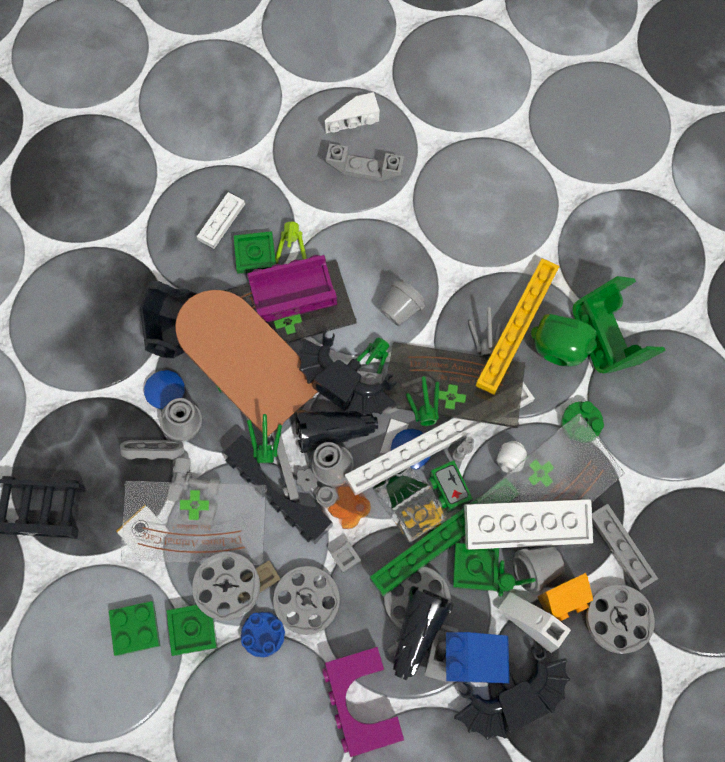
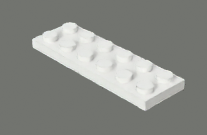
[464,499,593,550]

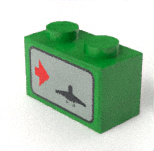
[428,460,473,513]

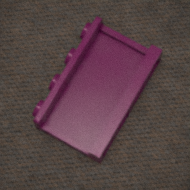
[247,255,337,322]

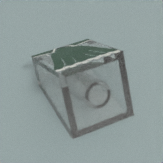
[373,467,446,543]

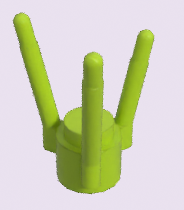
[275,222,307,264]

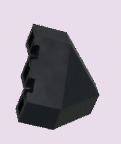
[140,281,197,359]

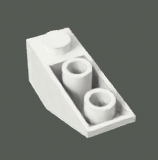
[325,92,380,133]
[497,592,571,653]

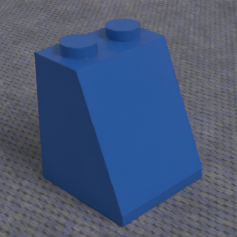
[446,632,509,683]

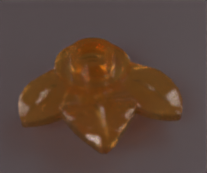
[328,487,371,529]

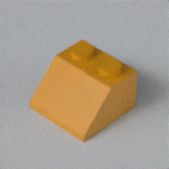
[537,573,593,621]

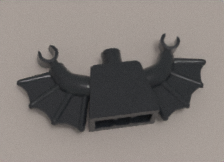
[297,331,397,416]
[454,646,570,740]

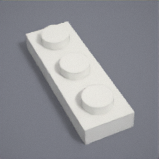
[197,192,245,249]

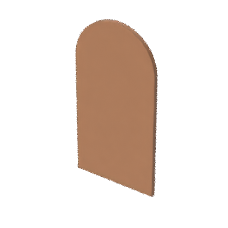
[176,290,318,437]

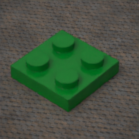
[234,231,276,274]
[453,543,499,592]
[108,601,160,656]
[166,605,218,656]

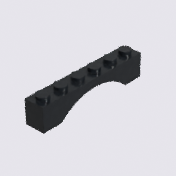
[224,435,333,544]

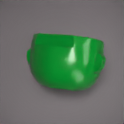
[531,314,597,367]

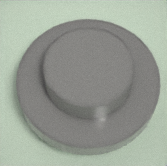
[316,486,337,507]

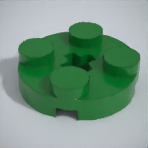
[561,401,604,443]

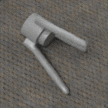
[468,306,501,358]

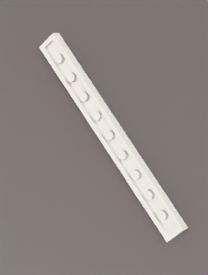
[345,382,535,496]

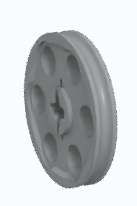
[192,552,260,621]
[273,566,340,635]
[384,567,451,629]
[586,585,655,654]

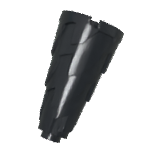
[295,410,378,453]
[393,586,454,680]

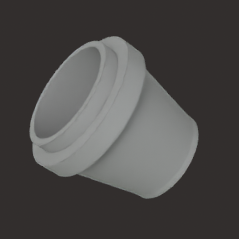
[379,280,425,326]
[159,398,202,442]
[312,442,355,487]
[513,547,565,593]

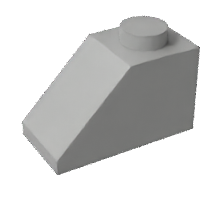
[424,625,459,682]

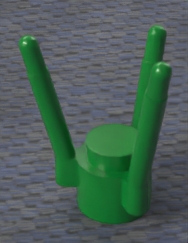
[356,338,389,374]
[406,376,439,426]
[247,414,282,463]
[497,560,536,597]

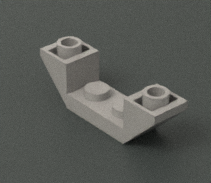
[326,144,404,182]

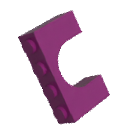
[322,647,404,757]

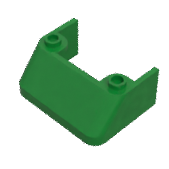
[572,276,666,374]

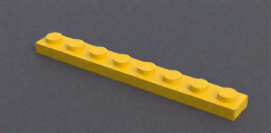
[476,258,560,395]

